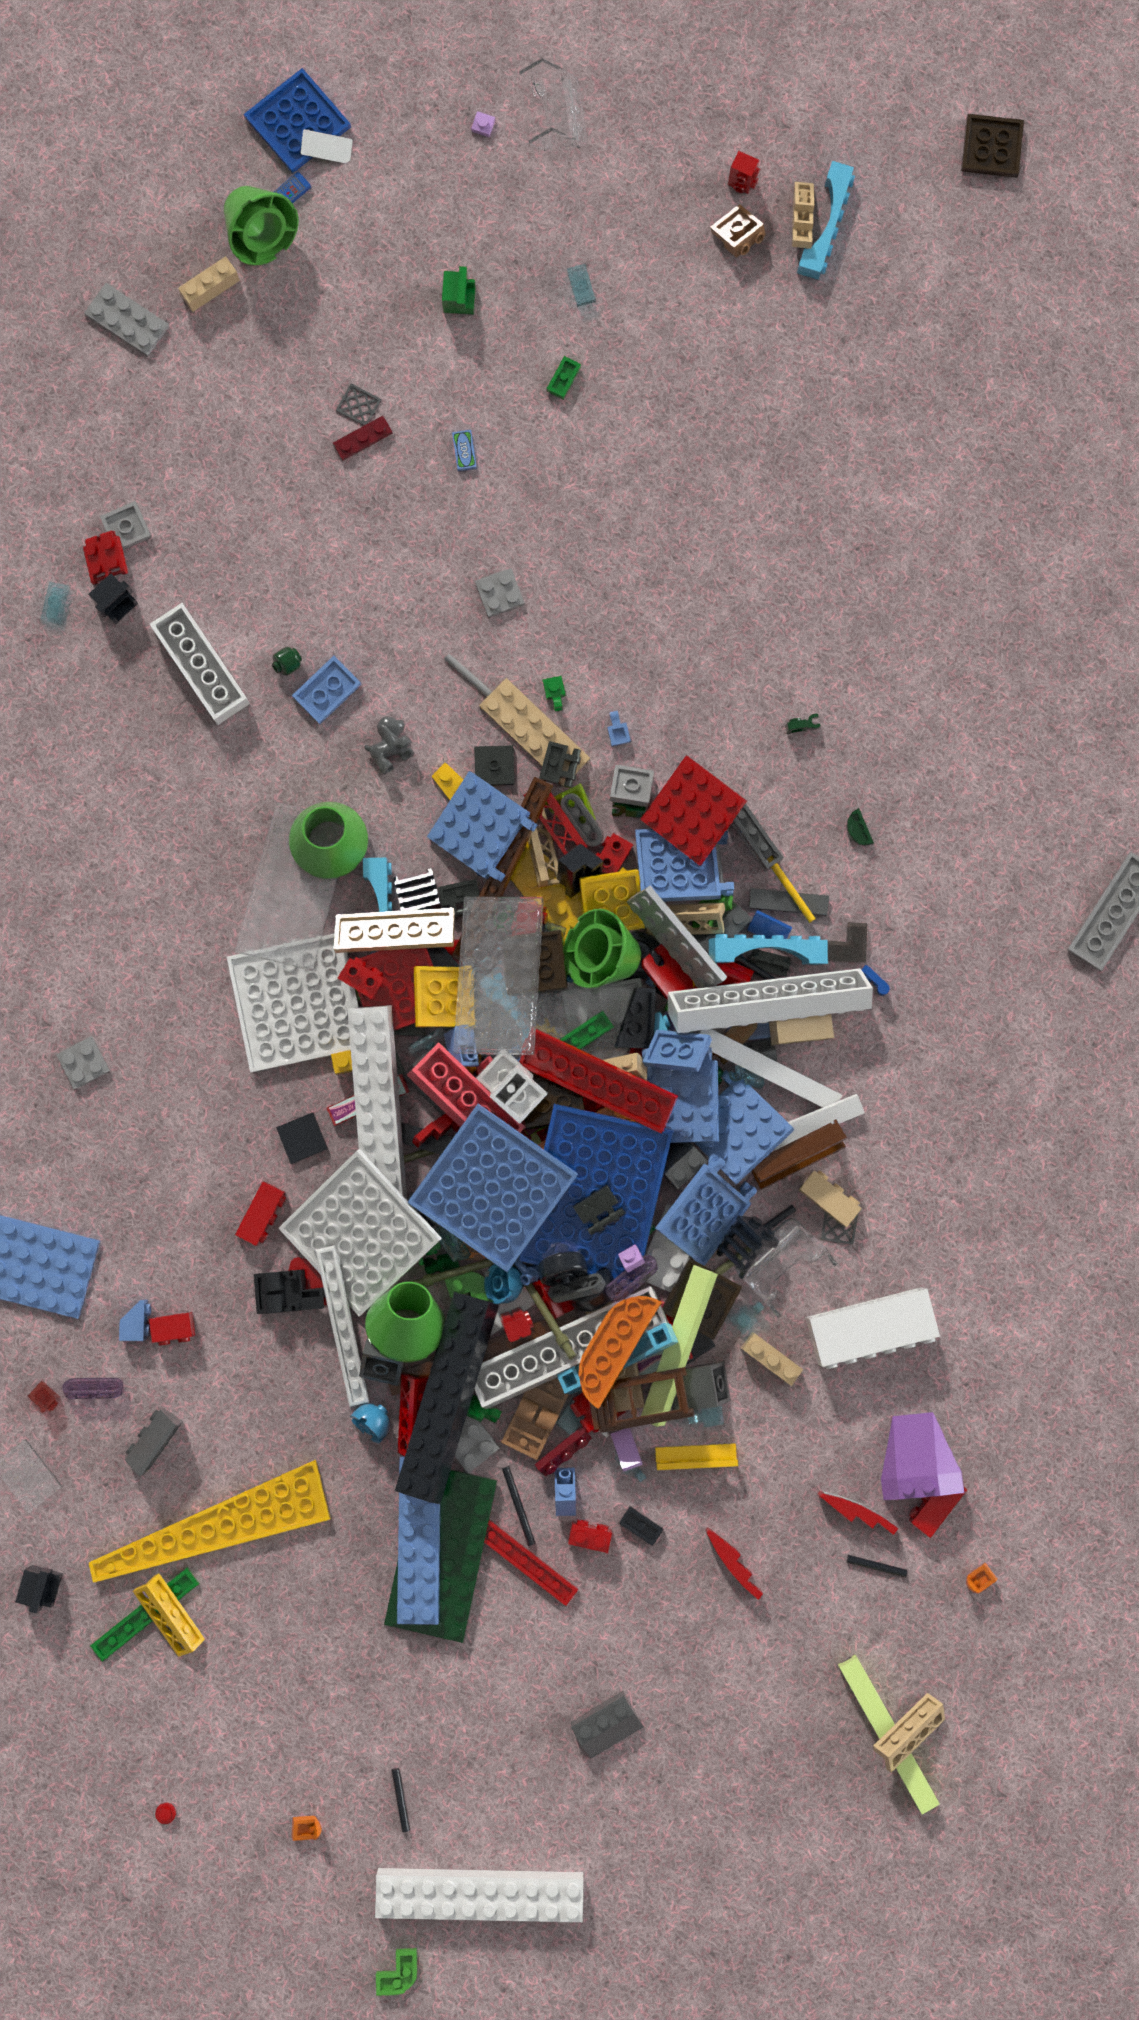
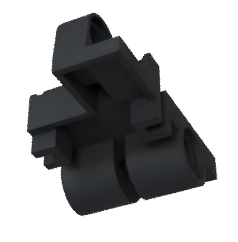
[254,1269,326,1314]

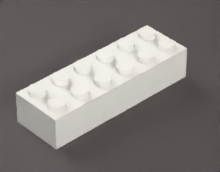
[150,603,250,725]

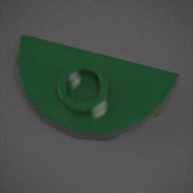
[846,808,874,846]

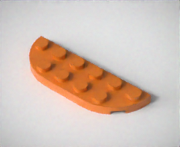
[579,1296,662,1409]

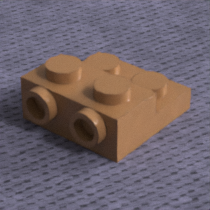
[710,204,766,258]

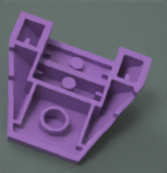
[881,1412,964,1500]

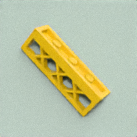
[655,1443,738,1470]
[132,1574,205,1657]

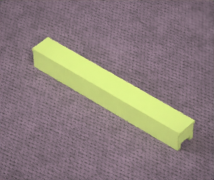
[641,1265,718,1427]
[838,1655,940,1815]

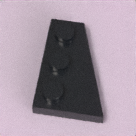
[614,988,656,1048]

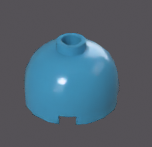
[484,1264,523,1304]
[350,1404,390,1444]

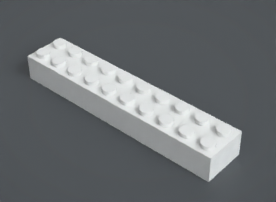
[668,968,873,1033]
[347,1005,407,1200]
[475,1286,669,1409]
[375,1868,583,1922]

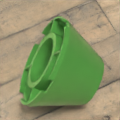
[224,186,299,265]
[289,802,368,879]
[564,909,641,988]
[365,1282,446,1362]

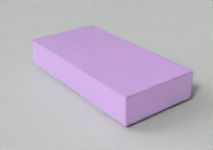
[611,1428,643,1471]

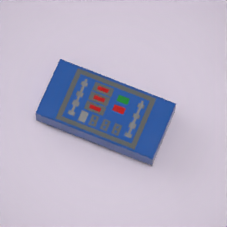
[274,171,311,203]

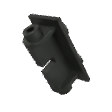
[750,949,791,977]

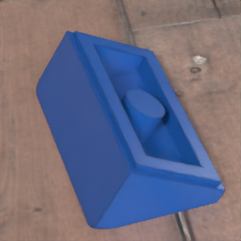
[748,910,792,939]

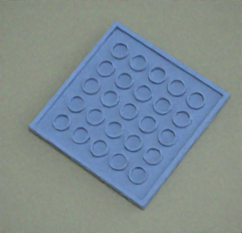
[408,1104,578,1272]

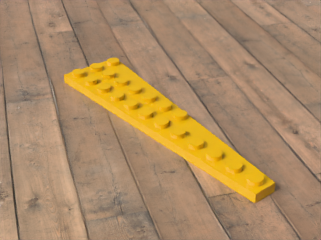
[432,763,583,943]
[89,1459,331,1583]

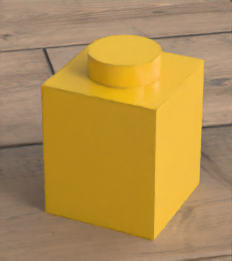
[331,1050,353,1075]

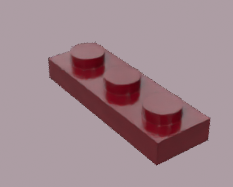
[333,416,393,461]
[534,1426,592,1477]

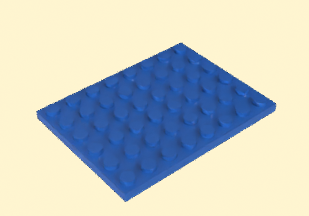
[519,1104,673,1287]

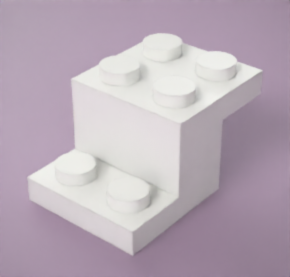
[476,1048,547,1124]

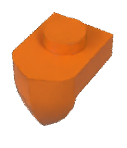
[966,1562,998,1594]
[291,1816,322,1841]

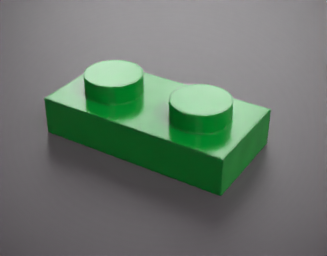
[546,356,581,400]

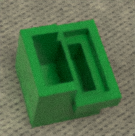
[442,266,476,315]

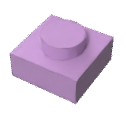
[471,111,495,137]
[618,1244,645,1273]

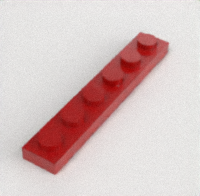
[484,1519,578,1606]

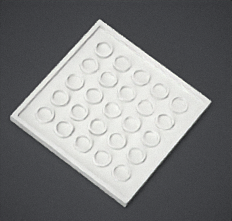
[227,933,359,1073]
[279,1149,442,1316]

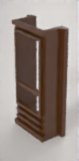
[751,1119,847,1190]
[590,1367,694,1433]

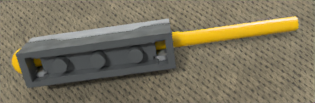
[731,793,816,923]

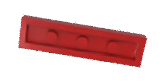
[523,792,588,855]
[397,1373,429,1456]

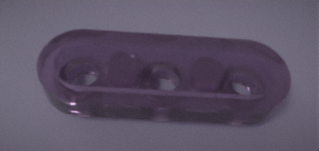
[606,1255,658,1302]
[62,1378,124,1399]

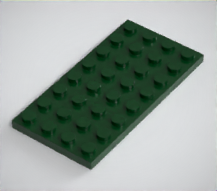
[384,1469,498,1643]

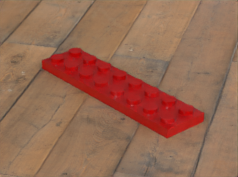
[519,1028,678,1134]

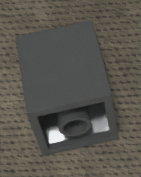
[663,1143,708,1189]
[359,1337,404,1386]
[671,1361,731,1411]

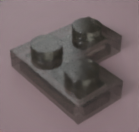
[828,922,867,963]

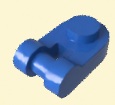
[861,965,890,996]

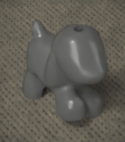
[364,716,415,775]

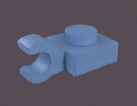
[607,710,631,747]

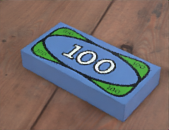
[452,430,477,471]

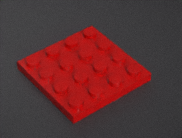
[640,755,747,866]
[357,948,433,1031]

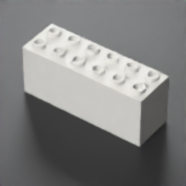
[805,1287,940,1369]

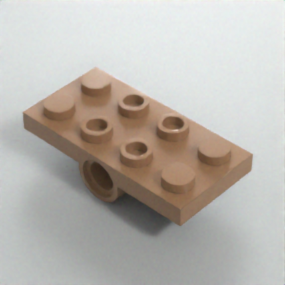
[501,1378,569,1460]

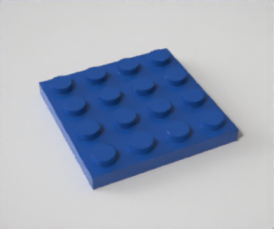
[244,68,351,174]

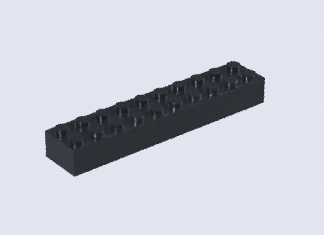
[395,1292,499,1504]

